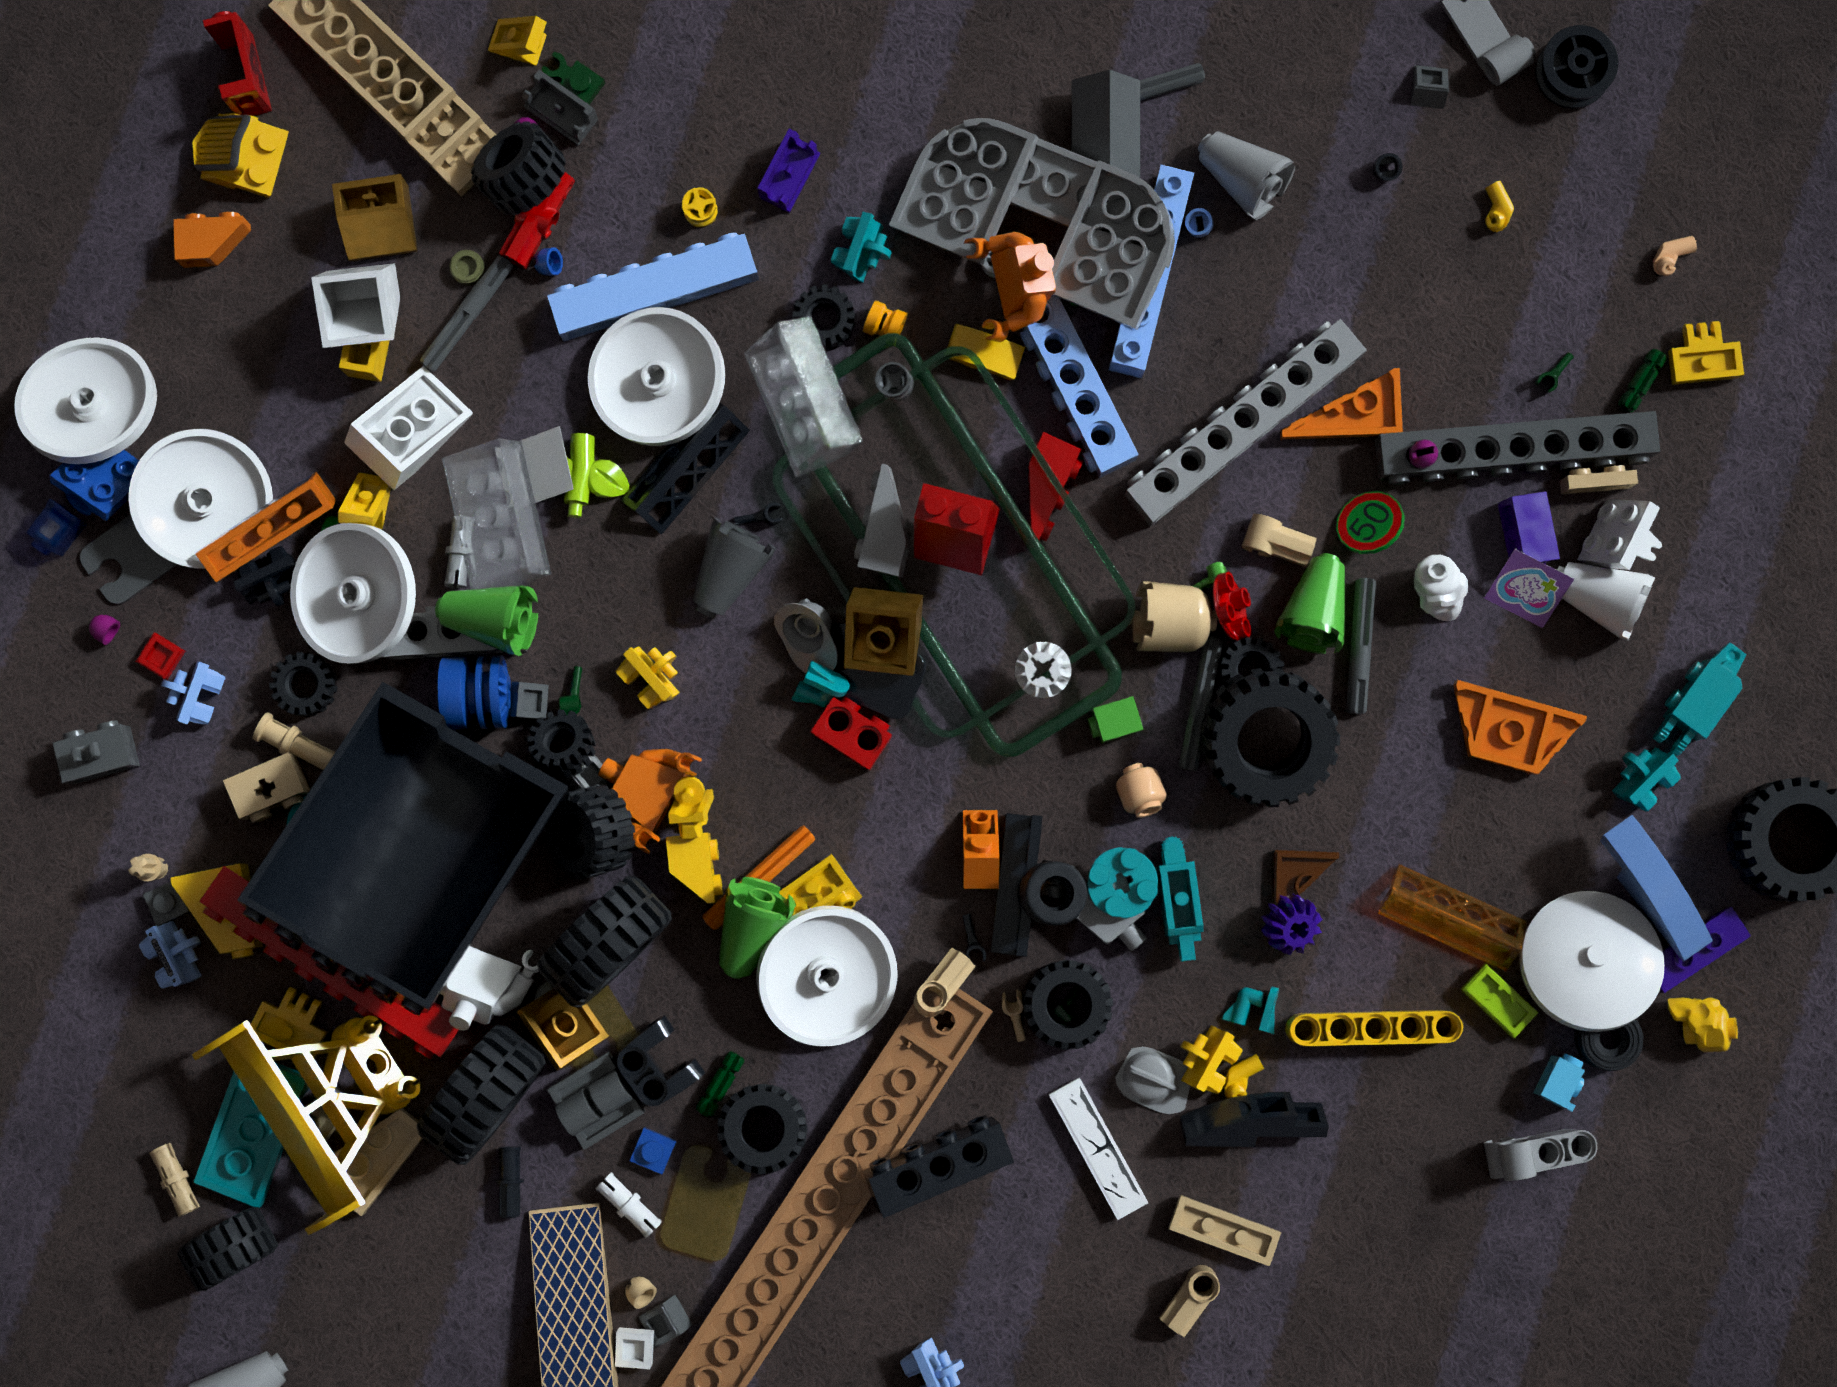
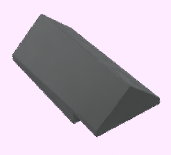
[1071,70,1140,178]

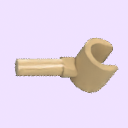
[1002,990,1025,1042]

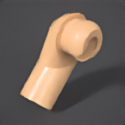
[1653,236,1697,276]

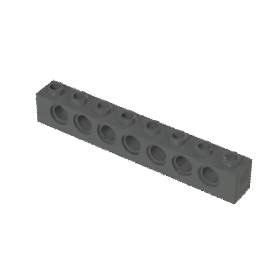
[1375,411,1660,485]

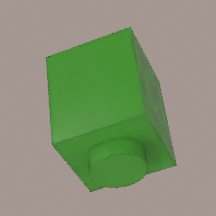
[1087,696,1144,744]

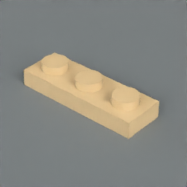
[1168,1195,1281,1266]

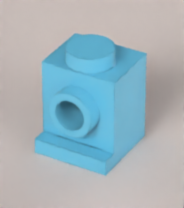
[1533,1053,1585,1112]

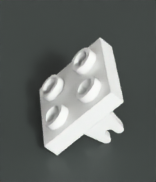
[1577,499,1662,570]

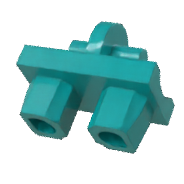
[831,212,892,283]
[1612,747,1681,812]

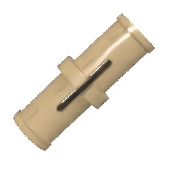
[149,1143,200,1217]

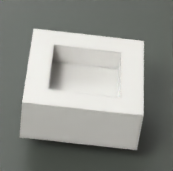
[615,1327,654,1369]

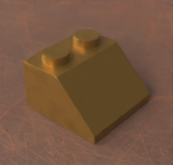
[844,587,923,676]

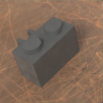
[52,720,140,785]

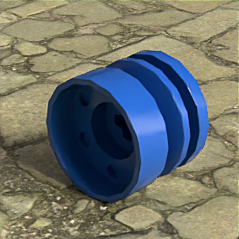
[438,655,511,730]

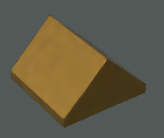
[517,989,609,1071]

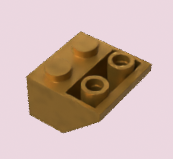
[332,174,418,262]

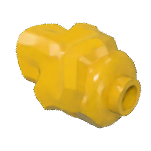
[1668,997,1738,1053]

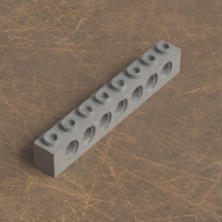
[1124,319,1367,527]

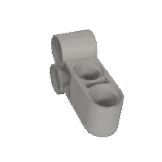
[1484,1129,1598,1181]

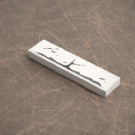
[1049,1078,1148,1220]

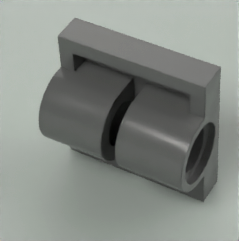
[548,1051,646,1150]

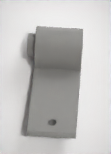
[1440,0,1535,86]

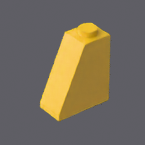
[170,864,263,959]

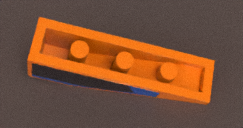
[195,472,336,582]

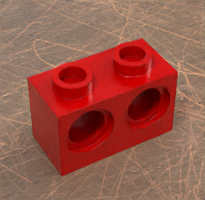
[811,696,892,771]

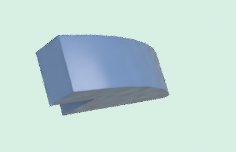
[1600,815,1713,962]

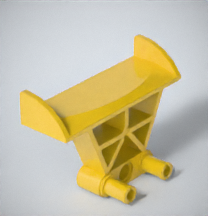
[192,1015,420,1235]

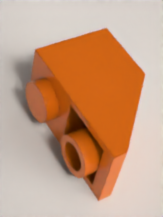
[173,212,251,268]
[963,810,999,889]

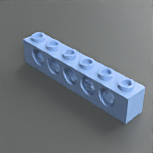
[1109,165,1194,378]
[1020,295,1139,478]

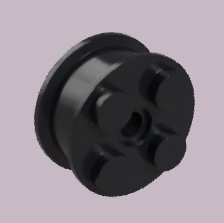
[1535,25,1619,109]

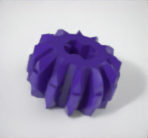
[1260,894,1323,955]

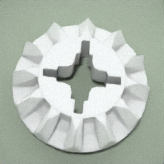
[1015,642,1071,698]

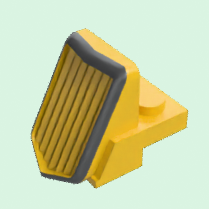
[192,113,289,198]

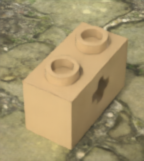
[223,753,310,823]

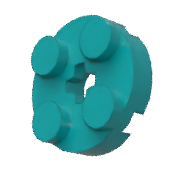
[1087,847,1158,918]

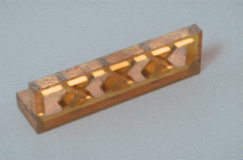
[1378,864,1527,971]

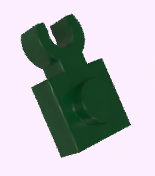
[541,52,606,105]

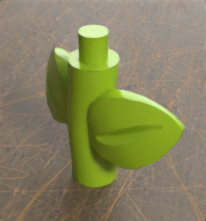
[564,433,630,518]

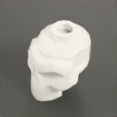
[1414,554,1468,621]

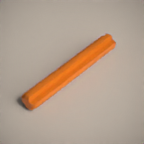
[702,826,815,930]

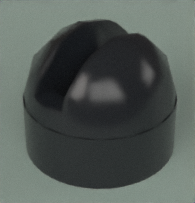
[1373,153,1403,181]

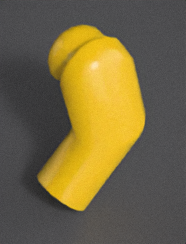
[1485,181,1514,232]

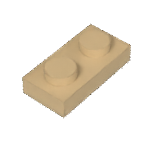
[1560,465,1638,494]

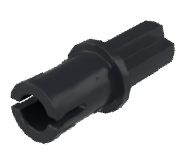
[495,1146,524,1218]

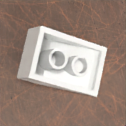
[344,366,473,490]

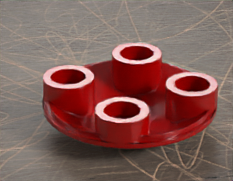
[1213,571,1252,641]

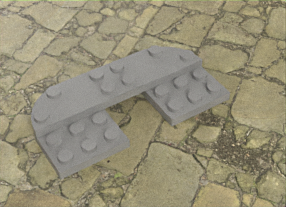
[889,118,1175,330]

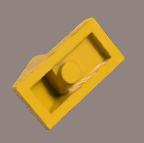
[488,16,547,66]
[338,473,391,529]

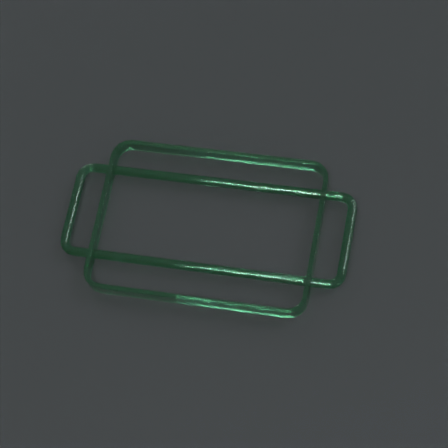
[773,333,1136,757]

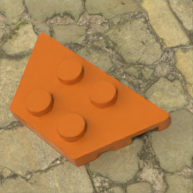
[1453,680,1587,775]

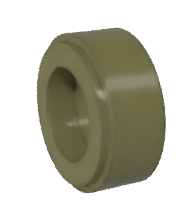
[449,250,485,286]

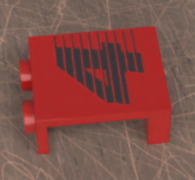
[202,11,272,116]

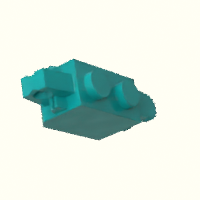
[1652,643,1747,756]
[1156,836,1204,962]

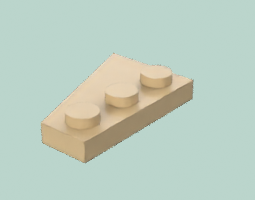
[334,1108,423,1216]

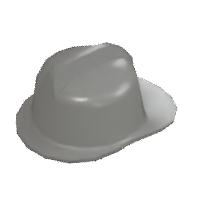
[774,598,838,673]
[1115,1046,1190,1114]

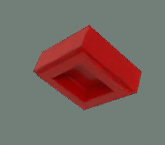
[135,632,186,680]

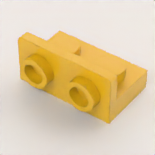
[779,854,862,916]

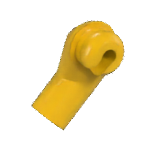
[1224,1054,1264,1099]

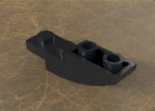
[1180,1092,1329,1147]

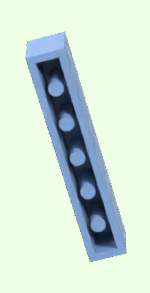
[547,233,759,341]

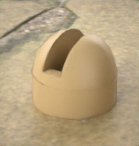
[625,1276,657,1309]

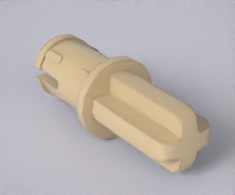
[128,854,168,882]

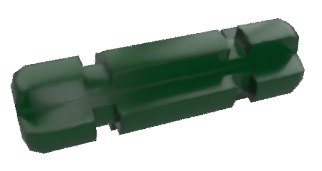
[1618,348,1667,413]
[696,1051,745,1118]

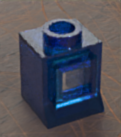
[26,499,87,556]

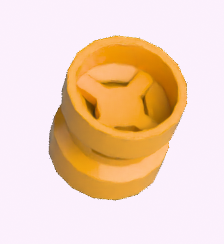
[863,300,908,345]

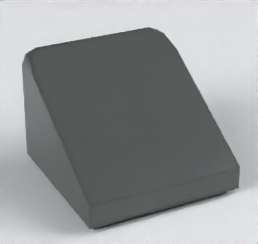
[1410,65,1449,109]
[562,755,611,791]
[639,1295,693,1348]

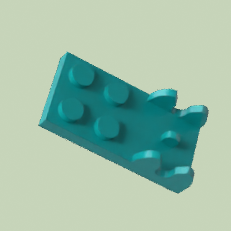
[193,1062,310,1208]

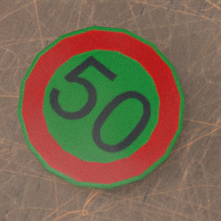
[1336,491,1405,554]

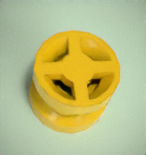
[682,187,718,227]

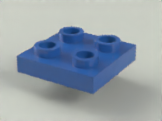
[50,450,140,521]

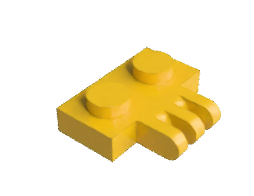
[1668,321,1744,385]
[251,987,328,1059]

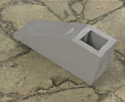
[854,464,910,578]

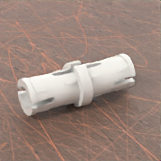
[595,1172,662,1238]

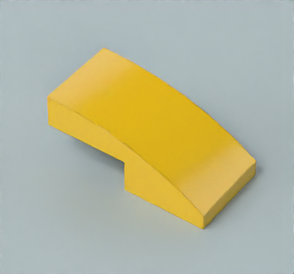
[944,324,1025,380]

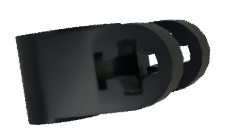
[617,1015,705,1106]

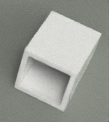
[311,263,400,348]

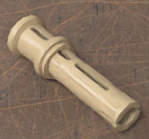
[253,712,335,770]

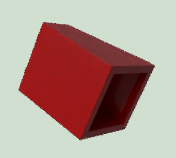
[914,483,1000,576]

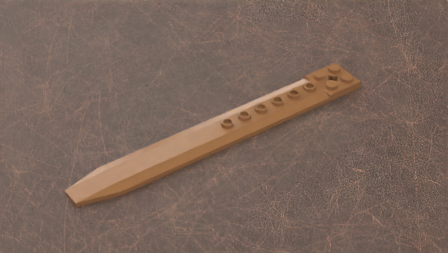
[661,989,993,1387]

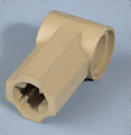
[1242,514,1317,567]
[914,948,976,1017]
[1159,1265,1220,1337]

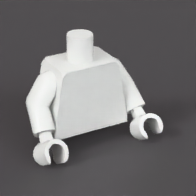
[440,946,539,1030]

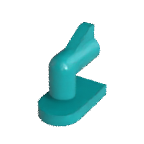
[791,661,850,708]
[1223,986,1279,1034]

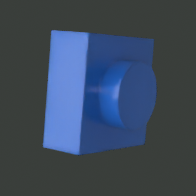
[630,1127,677,1175]

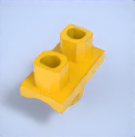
[616,646,680,709]
[668,776,714,839]
[1180,1025,1242,1094]

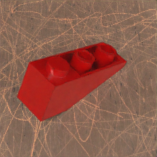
[1028,432,1084,547]

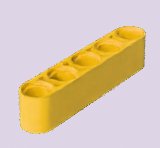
[1285,1010,1463,1046]

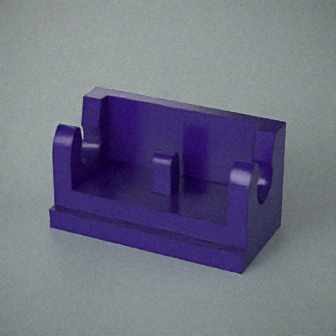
[757,129,821,213]
[1498,491,1560,564]

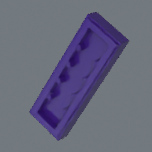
[1660,907,1751,993]

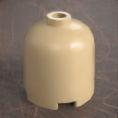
[1132,581,1218,652]

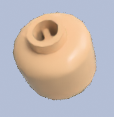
[1116,763,1167,818]

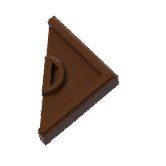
[1272,850,1339,905]

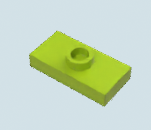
[1460,964,1538,1038]

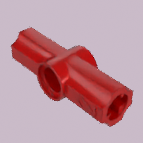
[499,172,575,269]

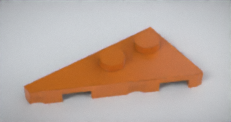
[1280,368,1403,440]

